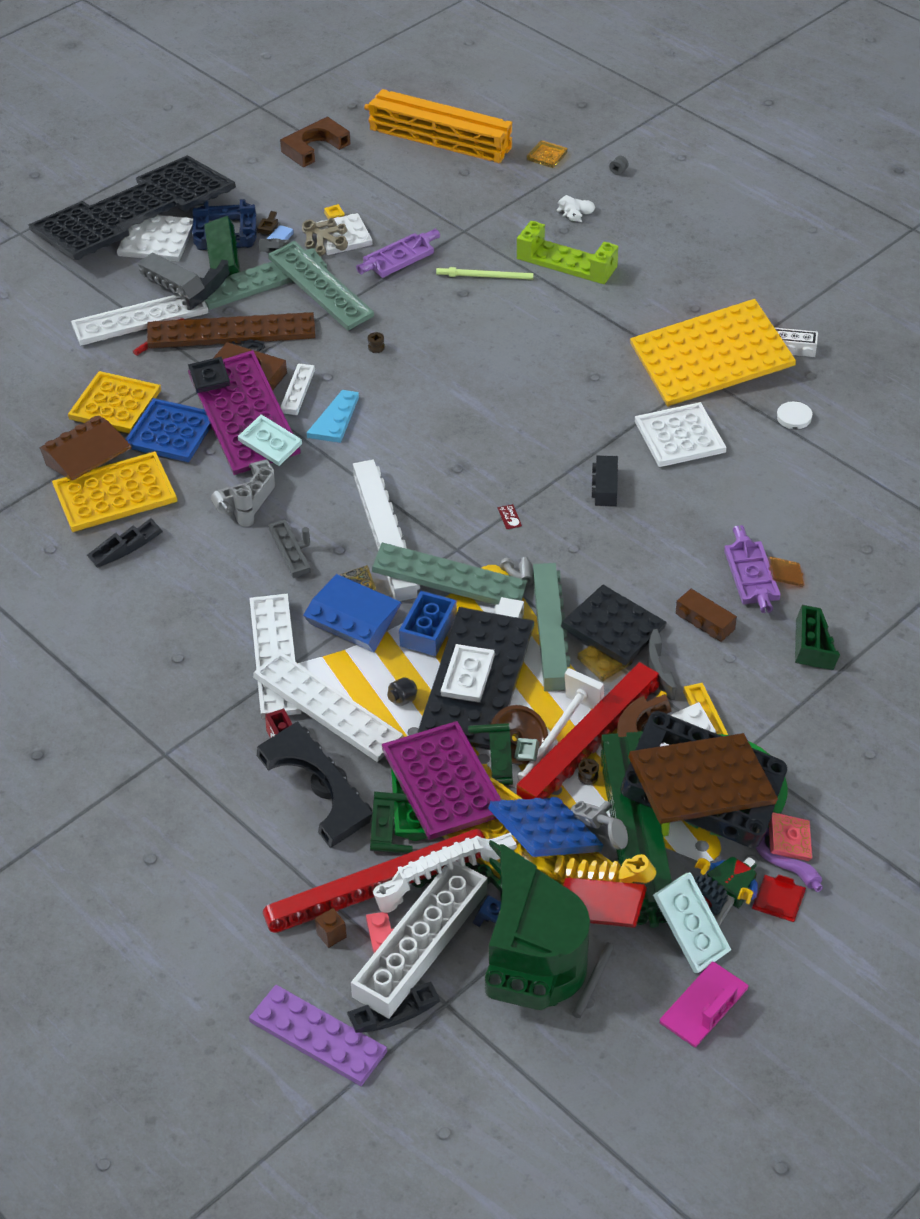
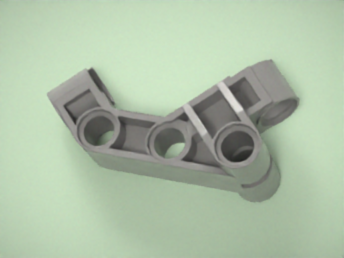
[211,459,275,527]

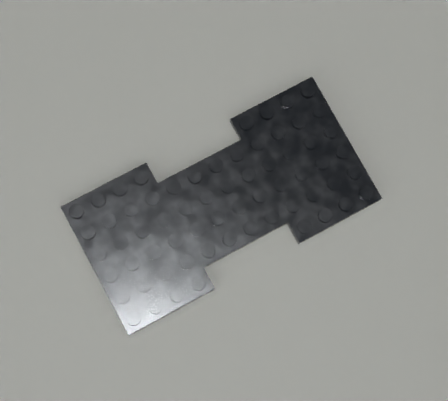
[28,155,236,260]

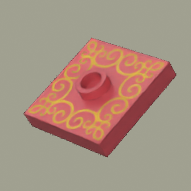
[769,812,812,861]

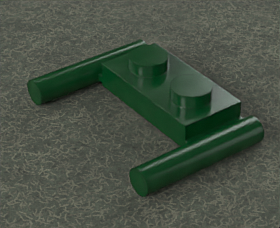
[468,723,513,785]
[370,791,413,854]

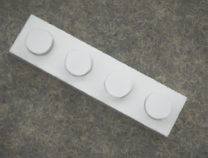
[281,364,315,415]

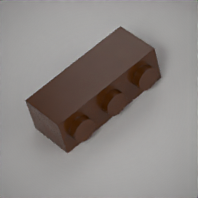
[675,588,737,642]

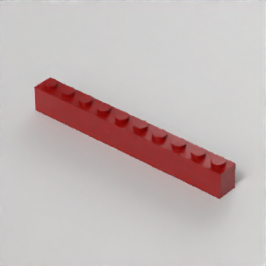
[517,662,659,799]

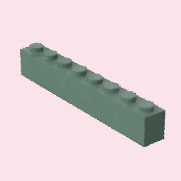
[533,563,570,691]

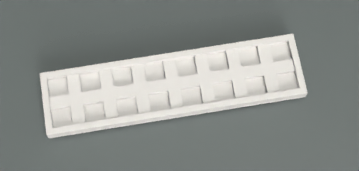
[250,594,301,719]
[253,651,403,762]

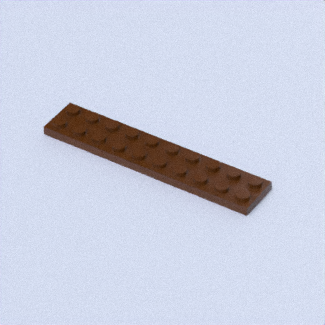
[147,312,316,348]

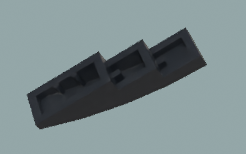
[185,260,230,310]
[87,518,163,568]

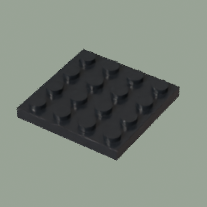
[561,584,667,666]

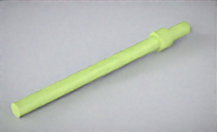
[436,267,533,280]

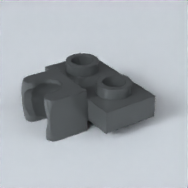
[259,238,289,253]

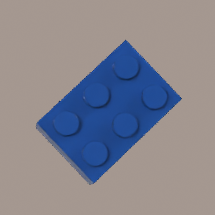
[399,591,457,656]

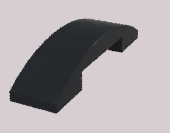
[347,982,440,1033]

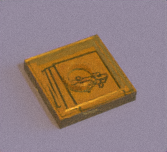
[527,140,568,168]

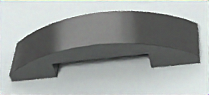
[648,629,676,700]

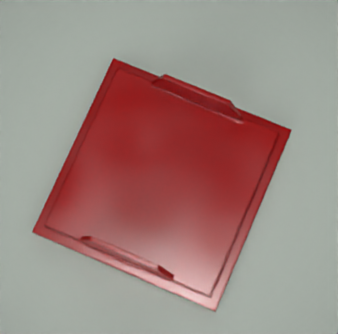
[752,874,806,922]

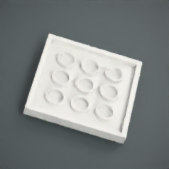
[117,215,193,262]
[635,402,726,467]

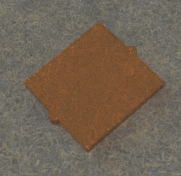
[768,556,804,587]

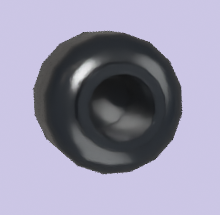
[387,677,417,706]

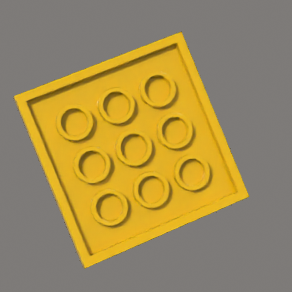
[68,371,161,434]

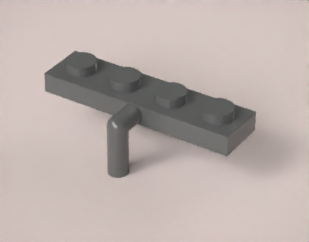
[268,519,311,578]

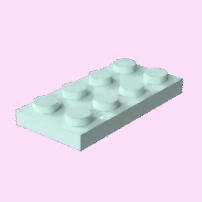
[653,872,731,973]

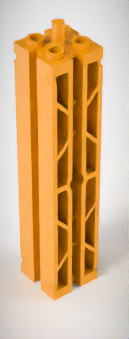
[364,89,512,163]

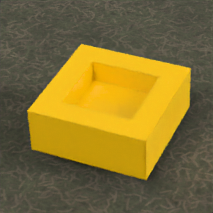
[324,204,344,219]

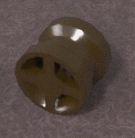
[368,332,385,353]
[578,759,599,785]

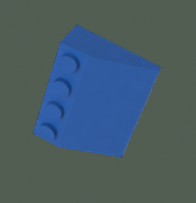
[303,574,402,652]

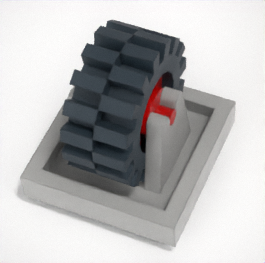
[694,875,734,926]

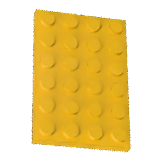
[52,452,177,532]

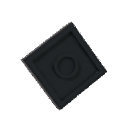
[188,356,230,394]

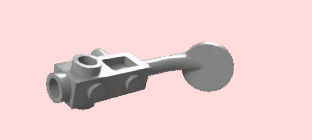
[571,801,628,849]

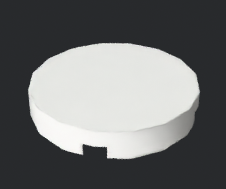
[777,401,812,429]

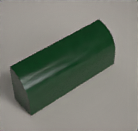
[204,216,240,276]

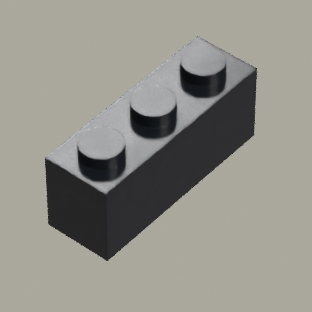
[591,455,618,507]

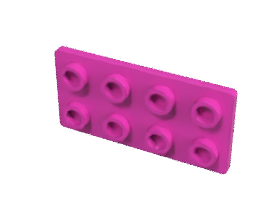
[660,962,748,1047]

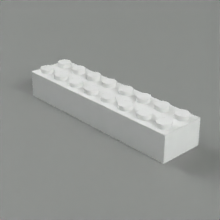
[351,861,488,1018]

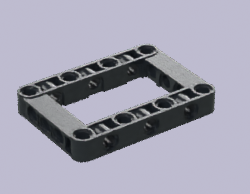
[620,711,788,848]

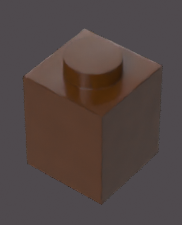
[315,908,347,948]

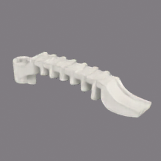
[373,832,517,913]

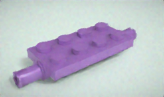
[356,228,440,278]
[724,525,781,613]

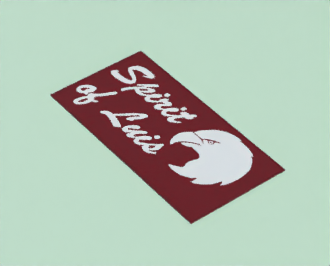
[497,504,522,529]

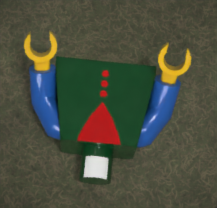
[694,857,758,909]

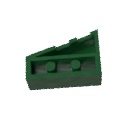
[795,605,840,670]

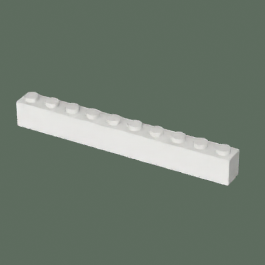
[353,459,420,601]

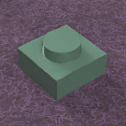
[514,738,540,761]

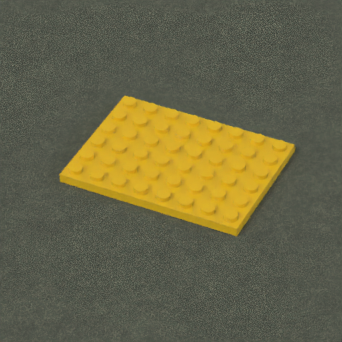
[630,299,796,407]

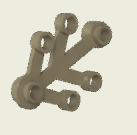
[302,218,348,256]

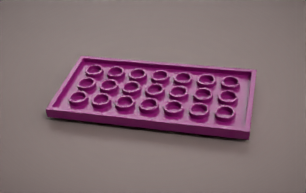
[188,350,301,475]

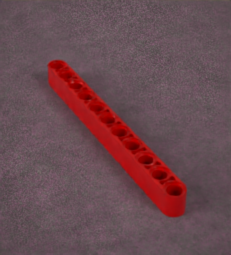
[263,829,486,933]

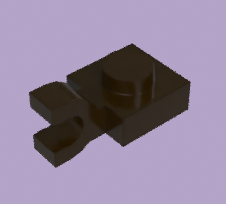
[257,211,278,235]

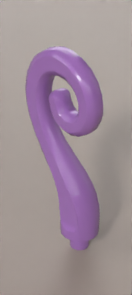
[756,828,823,892]

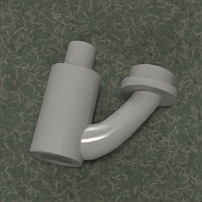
[500,557,534,586]

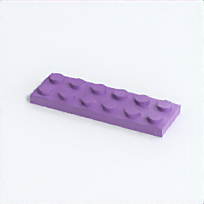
[249,985,387,1086]

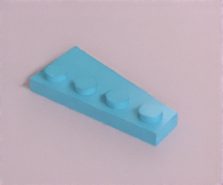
[307,390,359,443]

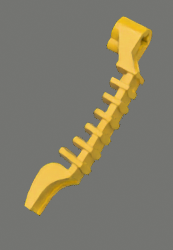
[521,851,656,883]

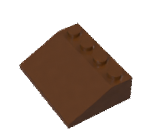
[39,415,132,481]

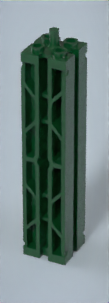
[600,731,672,928]

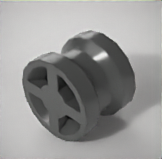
[609,156,629,175]

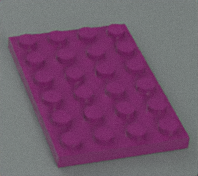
[382,721,501,840]

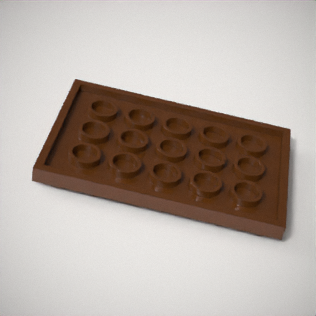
[628,733,778,824]

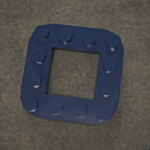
[192,199,257,250]

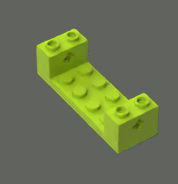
[517,221,619,285]

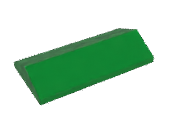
[391,768,428,841]

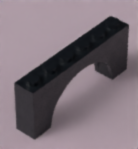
[256,721,373,848]

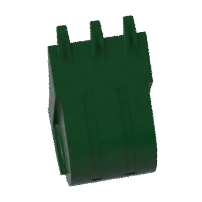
[485,840,590,1010]

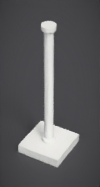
[517,668,604,781]

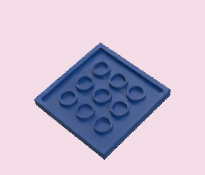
[126,398,212,463]
[488,797,603,857]

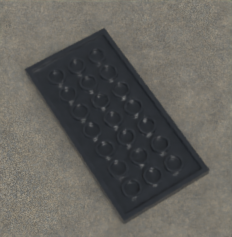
[417,607,534,750]

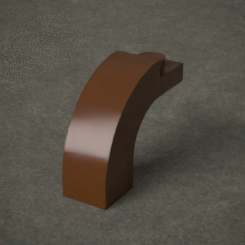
[617,694,672,737]

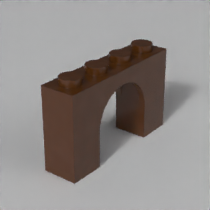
[280,116,351,168]
[214,342,287,391]

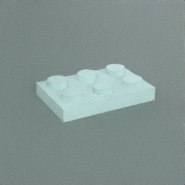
[238,415,302,466]

